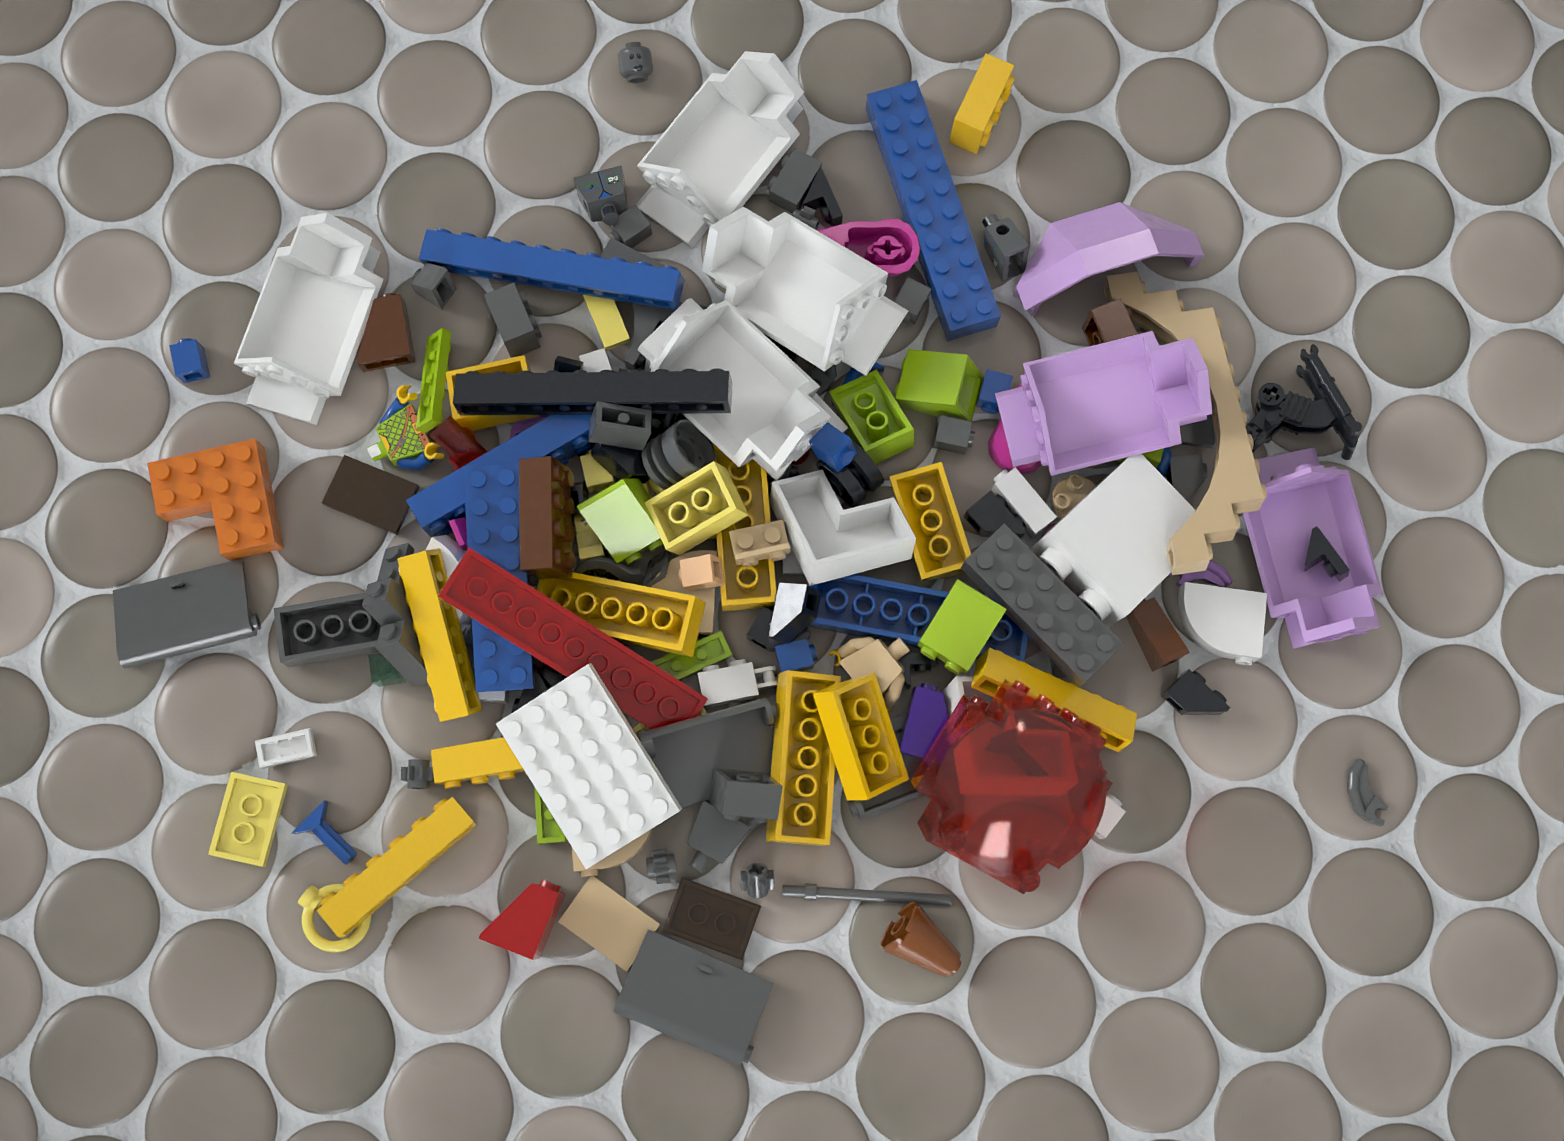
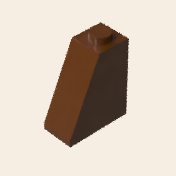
[357,293,416,372]
[1126,597,1190,672]

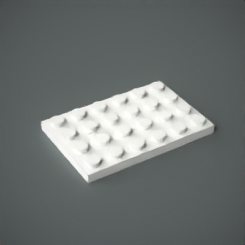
[496,663,682,869]

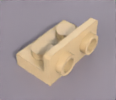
[729,520,791,567]

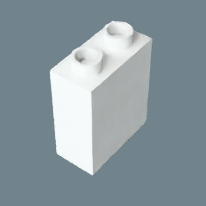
[1032,454,1196,627]

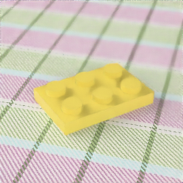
[208,772,288,867]

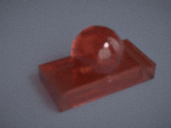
[429,415,488,467]

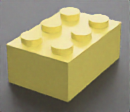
[644,461,749,556]

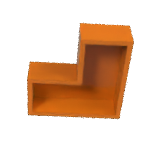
[147,438,284,561]

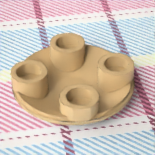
[1052,474,1096,519]

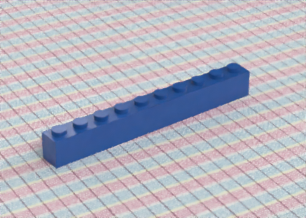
[419,228,685,310]

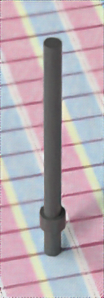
[782,883,952,906]

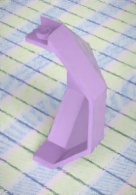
[1013,202,1204,317]

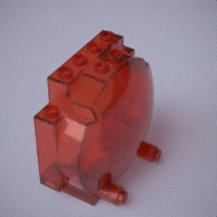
[911,679,1113,894]

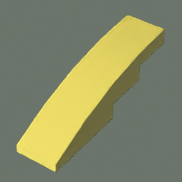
[582,295,631,351]

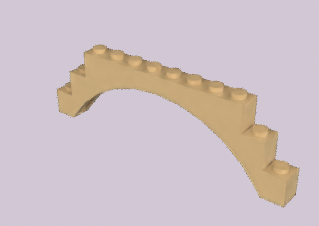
[1104,271,1267,575]

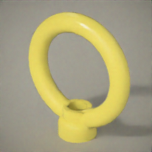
[298,883,371,953]

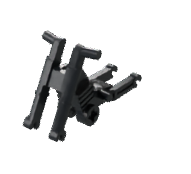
[1246,344,1362,460]

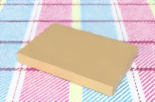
[558,876,661,972]

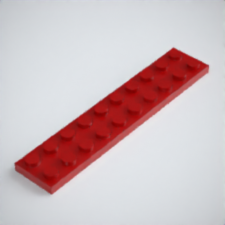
[437,547,708,729]

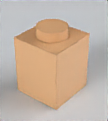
[678,554,724,591]

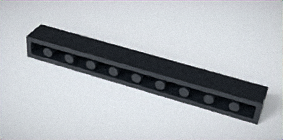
[453,368,733,415]

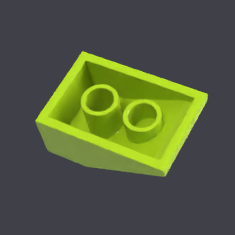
[829,370,915,464]

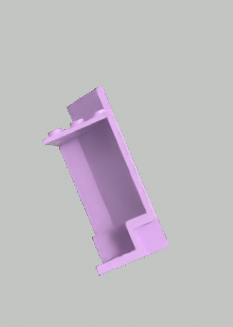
[995,331,1212,476]
[1243,448,1383,649]

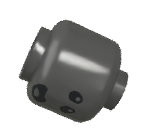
[618,42,653,83]

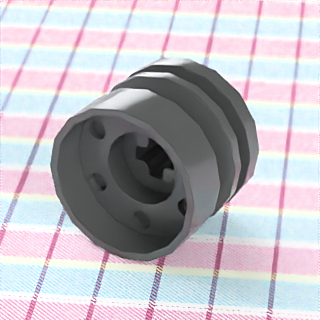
[642,419,716,490]

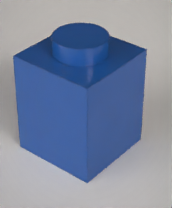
[169,338,210,383]
[976,369,1013,414]
[809,422,857,472]
[775,638,818,673]

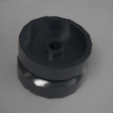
[816,441,884,507]

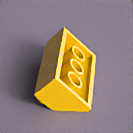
[889,462,971,581]
[813,673,909,801]

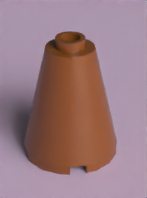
[881,902,962,977]

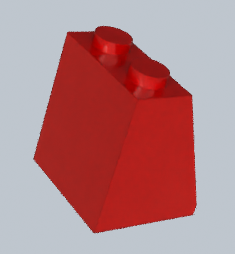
[479,880,565,960]

